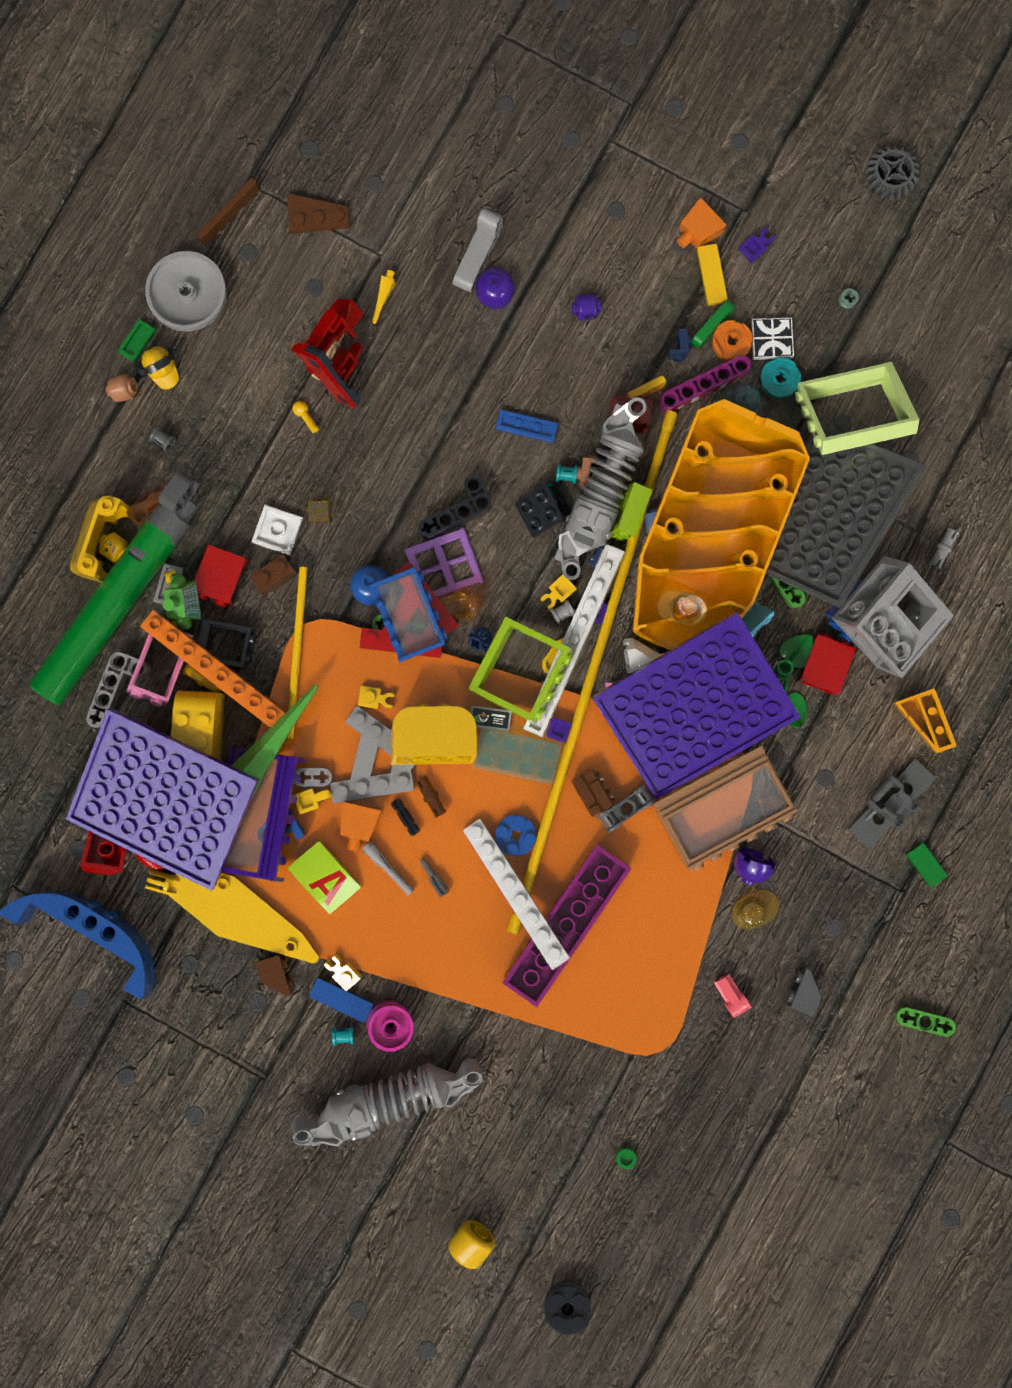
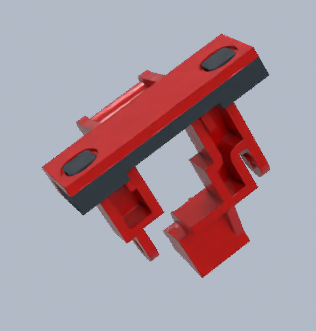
[292,299,363,409]

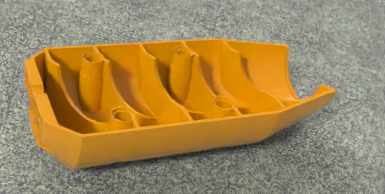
[633,399,810,650]

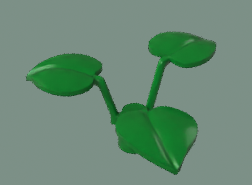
[772,634,813,728]

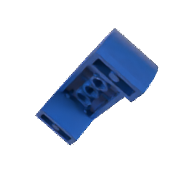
[0,891,155,1000]

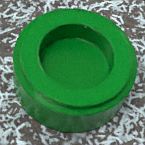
[616,1147,637,1169]

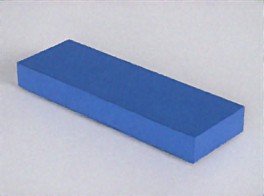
[496,409,559,444]
[309,977,374,1023]

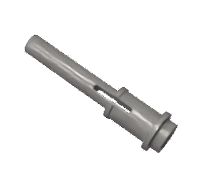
[362,841,414,896]

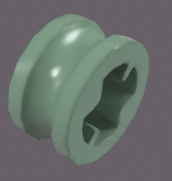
[839,288,859,309]

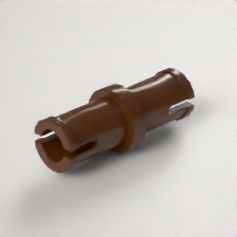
[415,776,447,818]

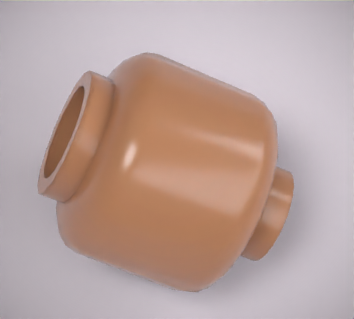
[106,374,138,402]

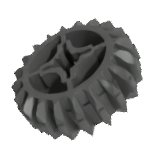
[865,145,920,201]

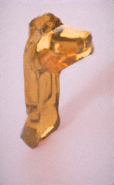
[412,587,482,625]

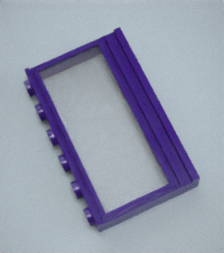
[222,747,305,882]

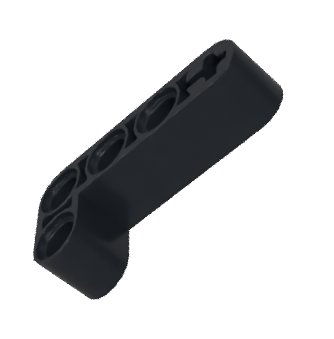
[418,475,491,540]

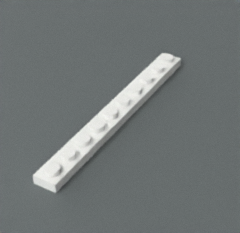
[523,544,625,737]

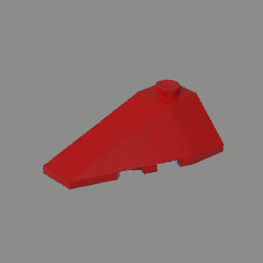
[80,831,127,876]

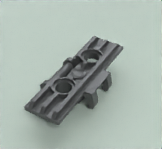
[848,759,936,849]

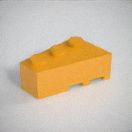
[893,688,957,753]

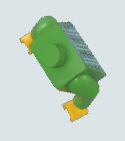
[163,570,201,632]

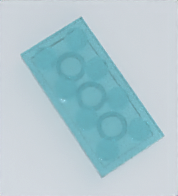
[473,727,561,785]

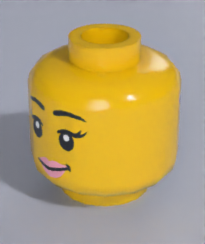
[98,532,129,563]

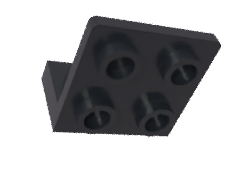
[515,482,571,538]

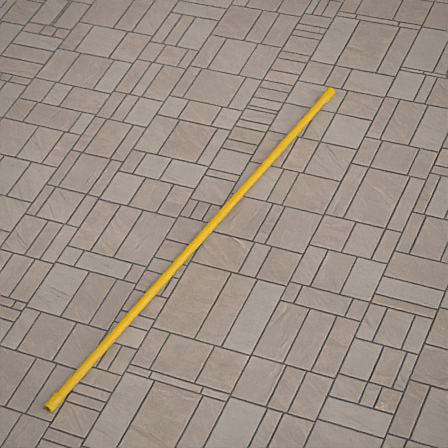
[507,410,678,935]

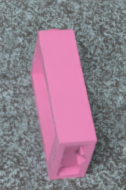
[126,632,193,707]

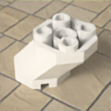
[623,638,665,674]

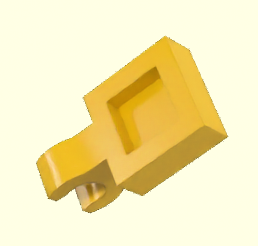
[295,788,332,815]

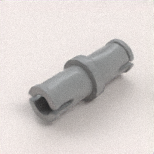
[928,528,959,570]

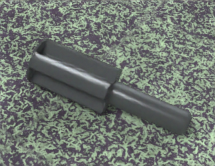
[420,858,450,897]

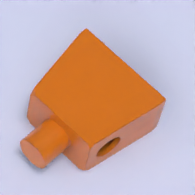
[676,198,727,249]
[340,802,383,852]

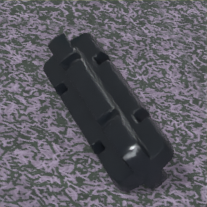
[391,798,420,836]

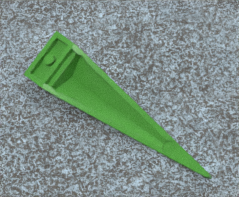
[232,684,319,799]

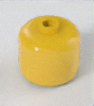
[449,1220,495,1269]

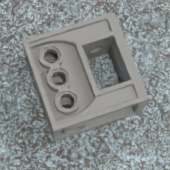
[832,556,954,678]

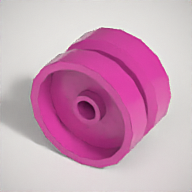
[366,1000,414,1051]

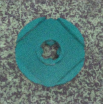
[760,357,801,399]

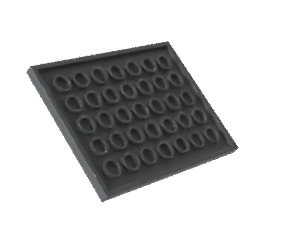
[743,424,925,608]

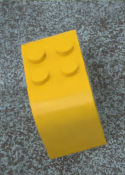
[171,690,225,761]
[390,703,477,765]

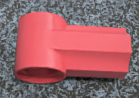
[713,973,751,1018]

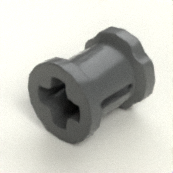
[149,426,176,452]

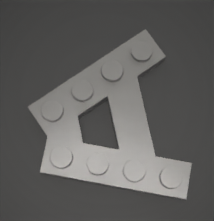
[330,706,416,803]

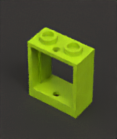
[611,482,652,541]

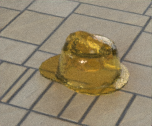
[657,590,707,626]
[732,890,779,930]

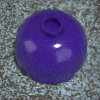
[475,267,515,309]
[734,847,777,885]

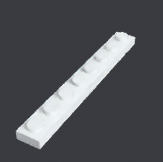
[463,819,570,970]

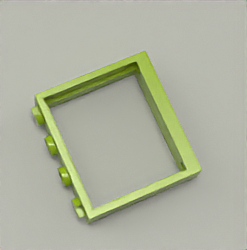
[468,617,573,724]

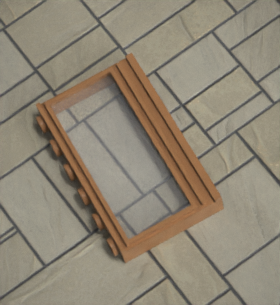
[652,746,798,871]

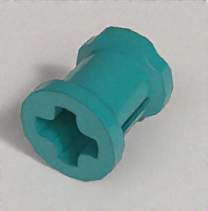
[556,464,578,484]
[332,1026,355,1046]

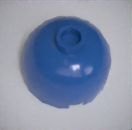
[350,565,390,606]

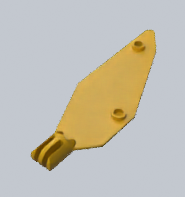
[145,869,319,963]

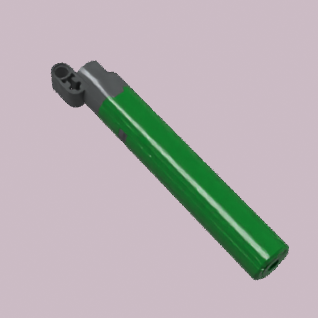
[29,471,198,705]

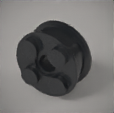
[544,1281,591,1335]

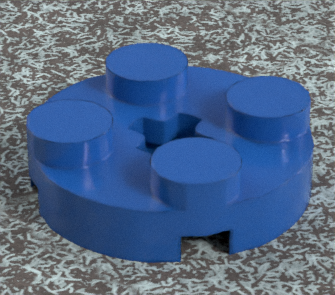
[495,815,536,856]

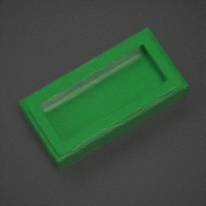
[117,319,157,364]
[905,843,947,888]

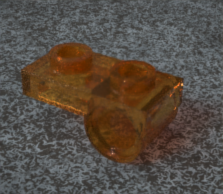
[126,491,161,527]

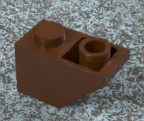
[255,954,295,996]

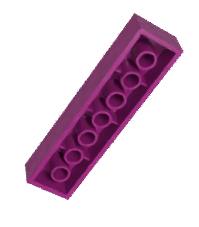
[502,844,631,1007]

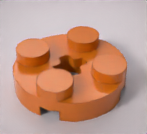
[712,320,753,362]

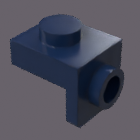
[667,329,692,362]

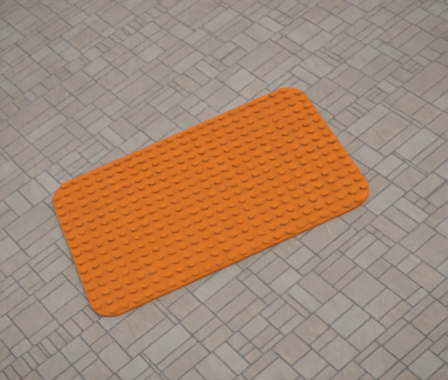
[221,619,753,1056]

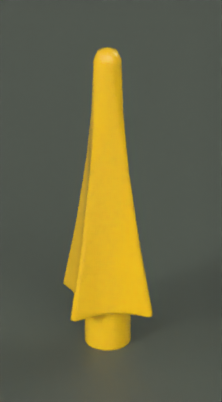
[372,270,396,324]

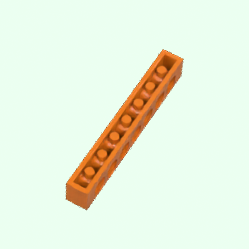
[140,610,286,728]

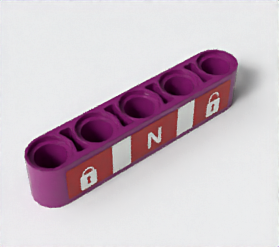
[659,356,751,413]

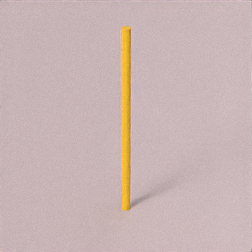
[287,567,308,739]

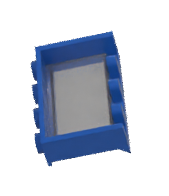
[369,567,448,663]

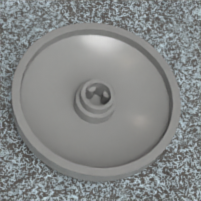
[145,251,227,332]

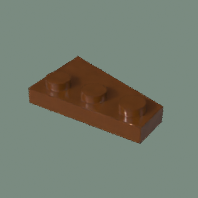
[286,193,350,234]

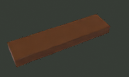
[197,178,260,246]

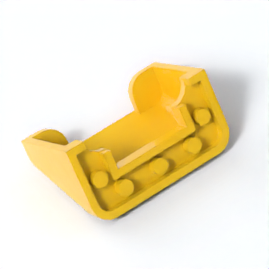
[70,496,132,583]

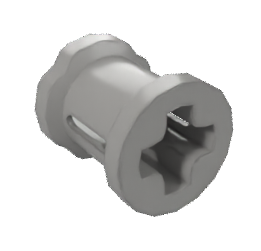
[549,600,575,625]

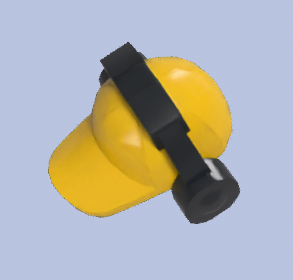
[136,346,179,389]

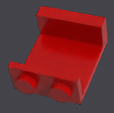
[194,545,249,608]
[797,633,856,696]

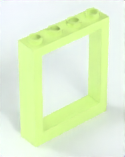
[795,362,919,455]

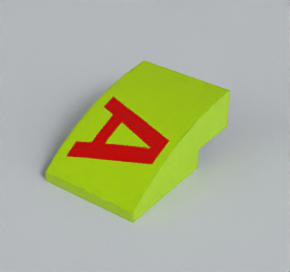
[288,841,361,914]

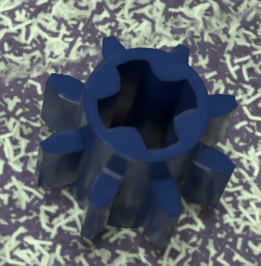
[467,626,493,652]

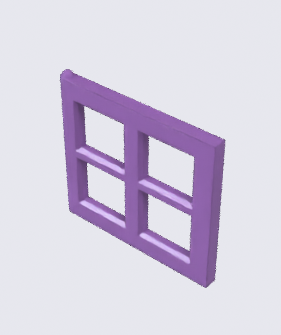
[405,527,484,598]

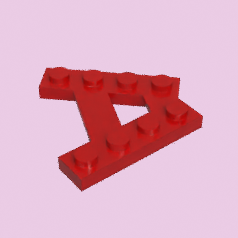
[359,561,459,658]

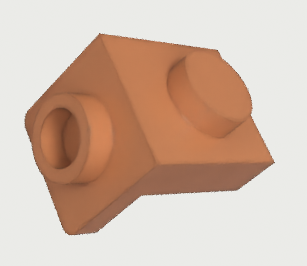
[576,456,602,486]

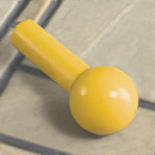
[292,400,319,433]

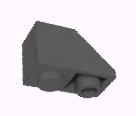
[786,967,822,1017]

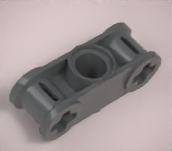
[596,784,657,834]

